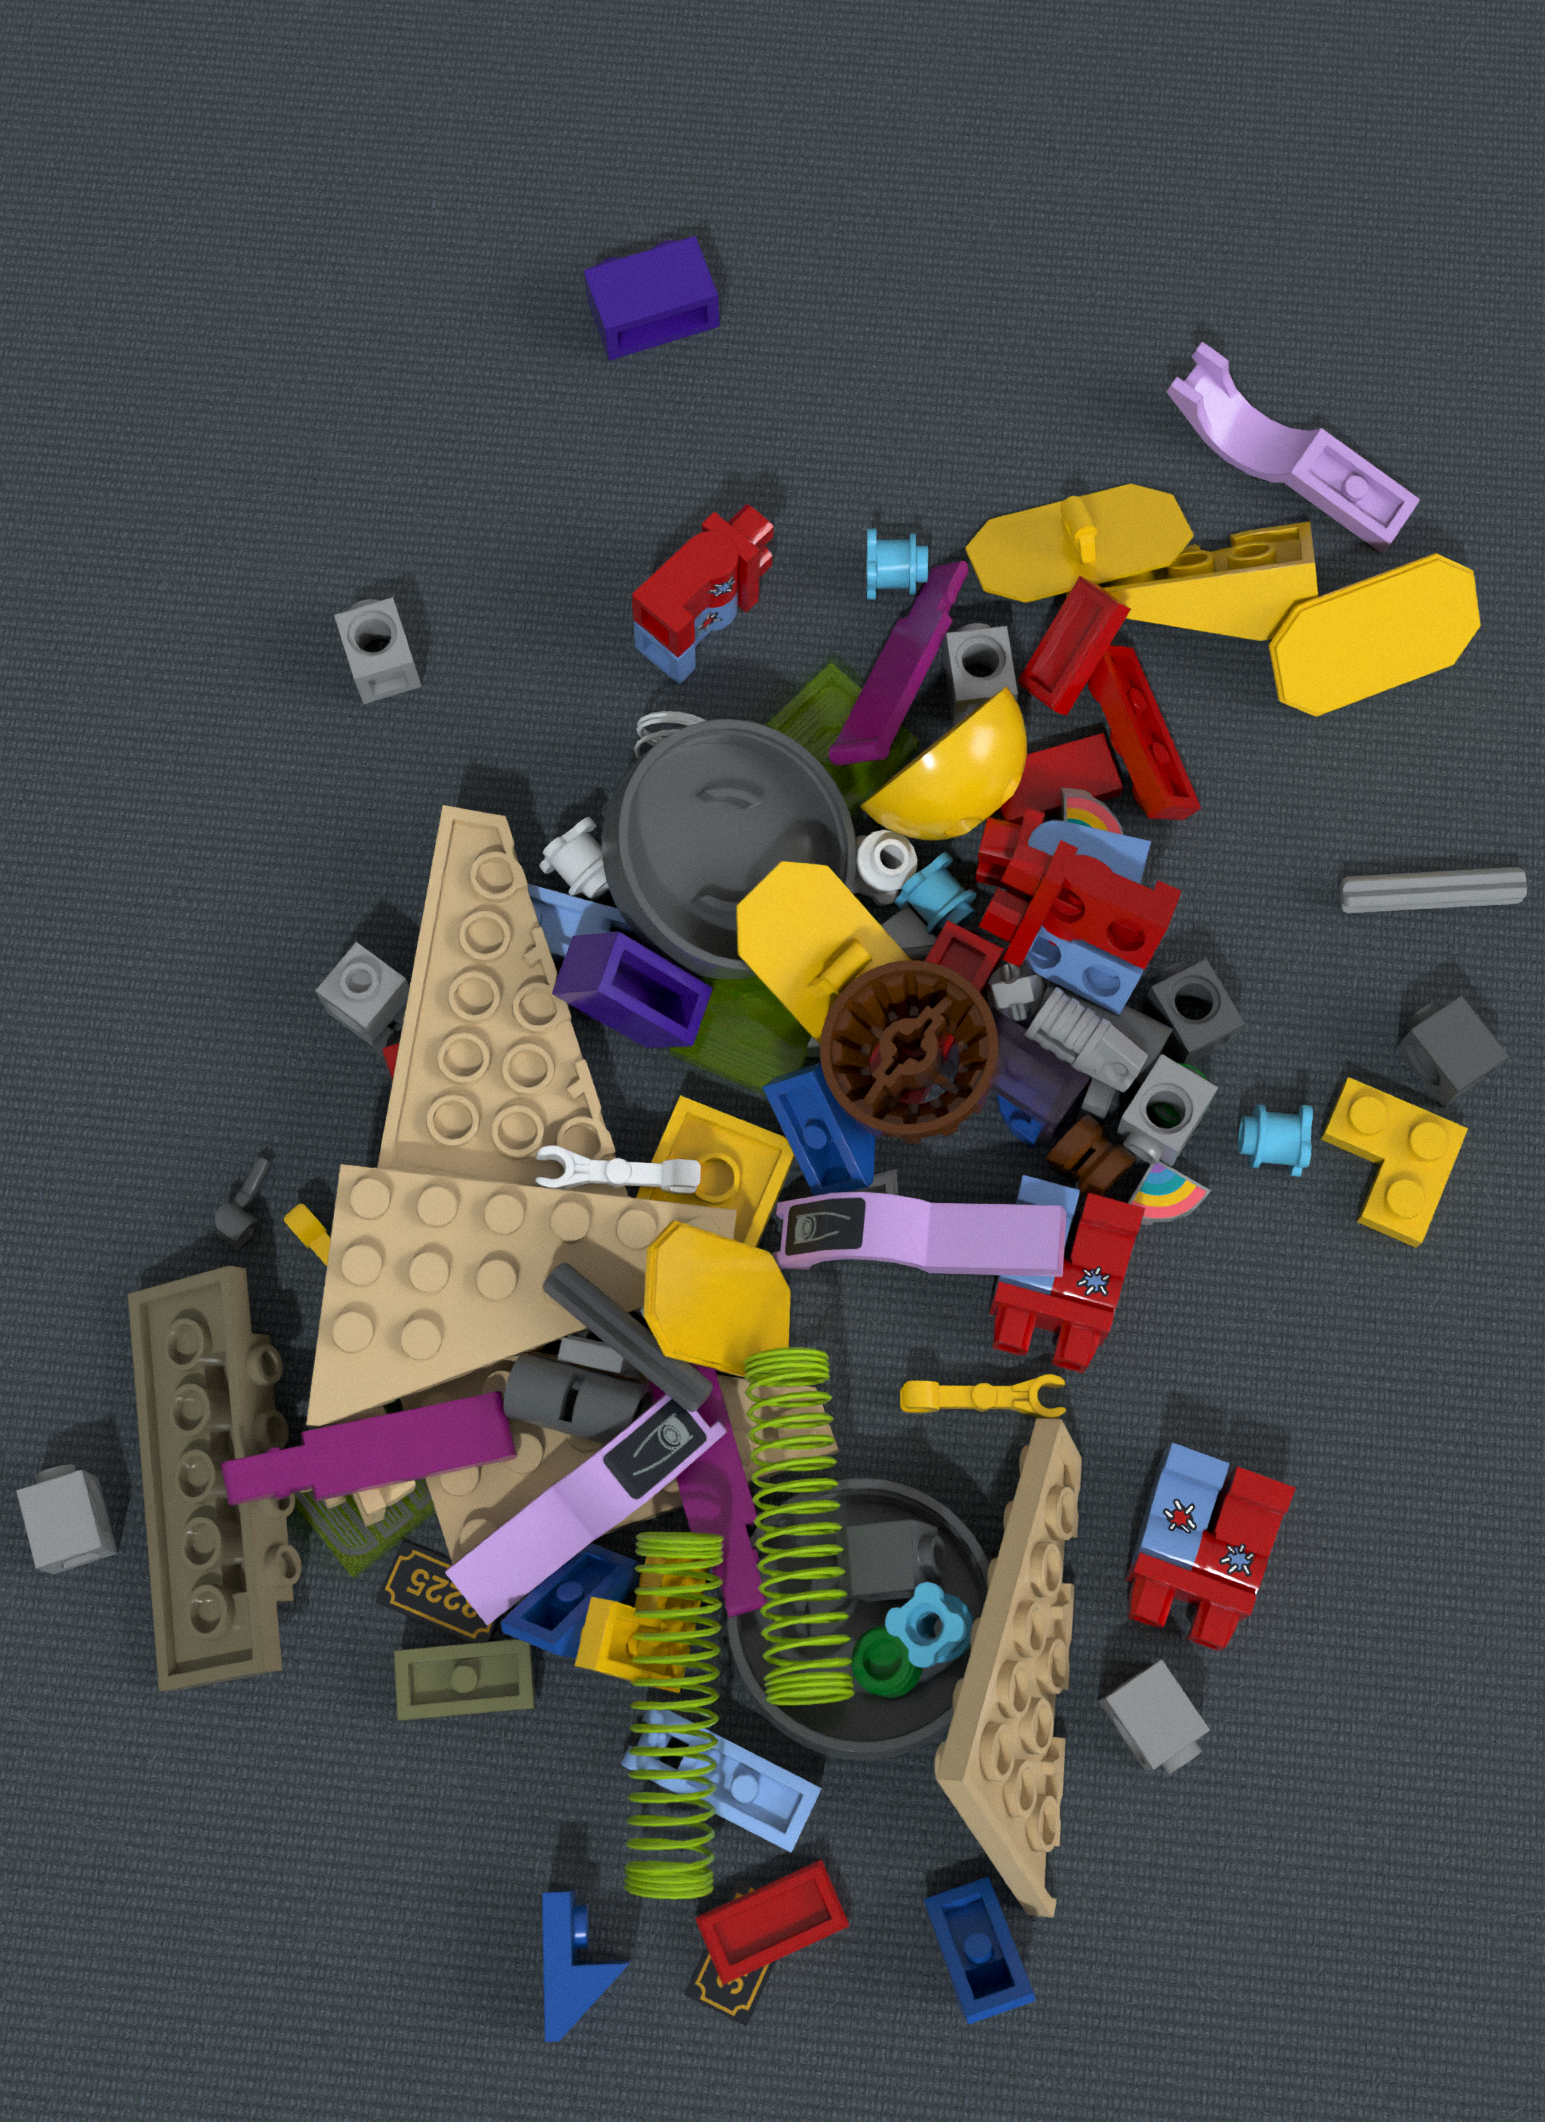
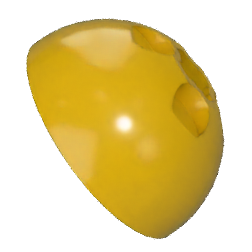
[860,686,1027,840]

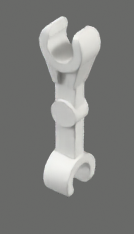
[535,1145,701,1194]

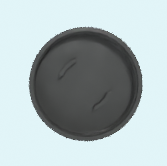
[602,719,857,980]
[727,1478,990,1760]

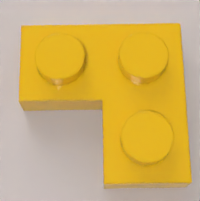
[1320,1077,1468,1248]
[575,1556,710,1693]

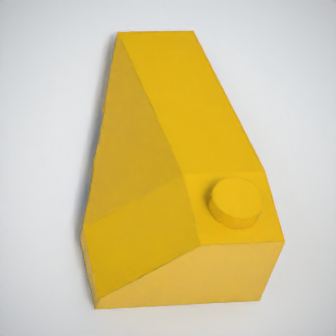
[1067,522,1319,641]

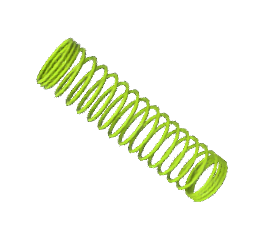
[743,1347,855,1705]
[623,1532,724,1899]

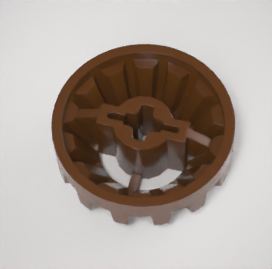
[820,960,1000,1144]

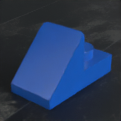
[762,1063,875,1196]
[501,1543,640,1658]
[924,1877,1036,2025]
[542,1890,632,2042]

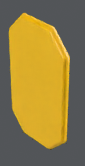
[965,484,1193,603]
[1268,553,1481,717]
[736,861,911,1056]
[644,1220,791,1377]

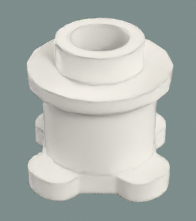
[539,817,609,901]
[852,829,917,906]

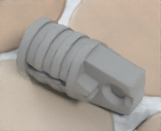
[987,962,1048,1020]
[1024,987,1148,1092]

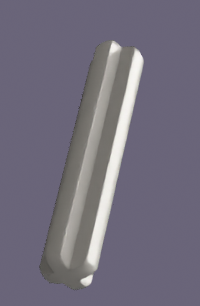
[1339,867,1527,913]

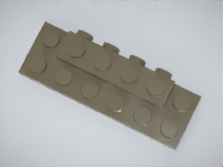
[128,1266,301,1692]

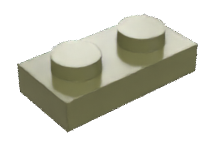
[394,1639,536,1721]

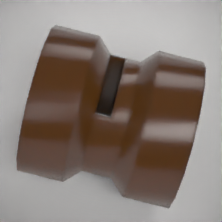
[1046,1114,1137,1198]

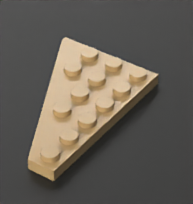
[306,1164,736,1428]

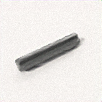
[542,1262,713,1412]

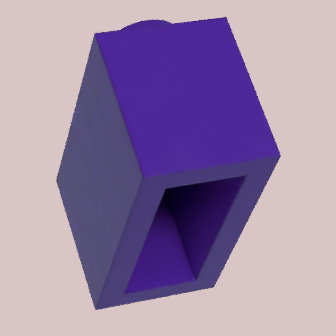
[583,236,720,361]
[552,931,713,1048]

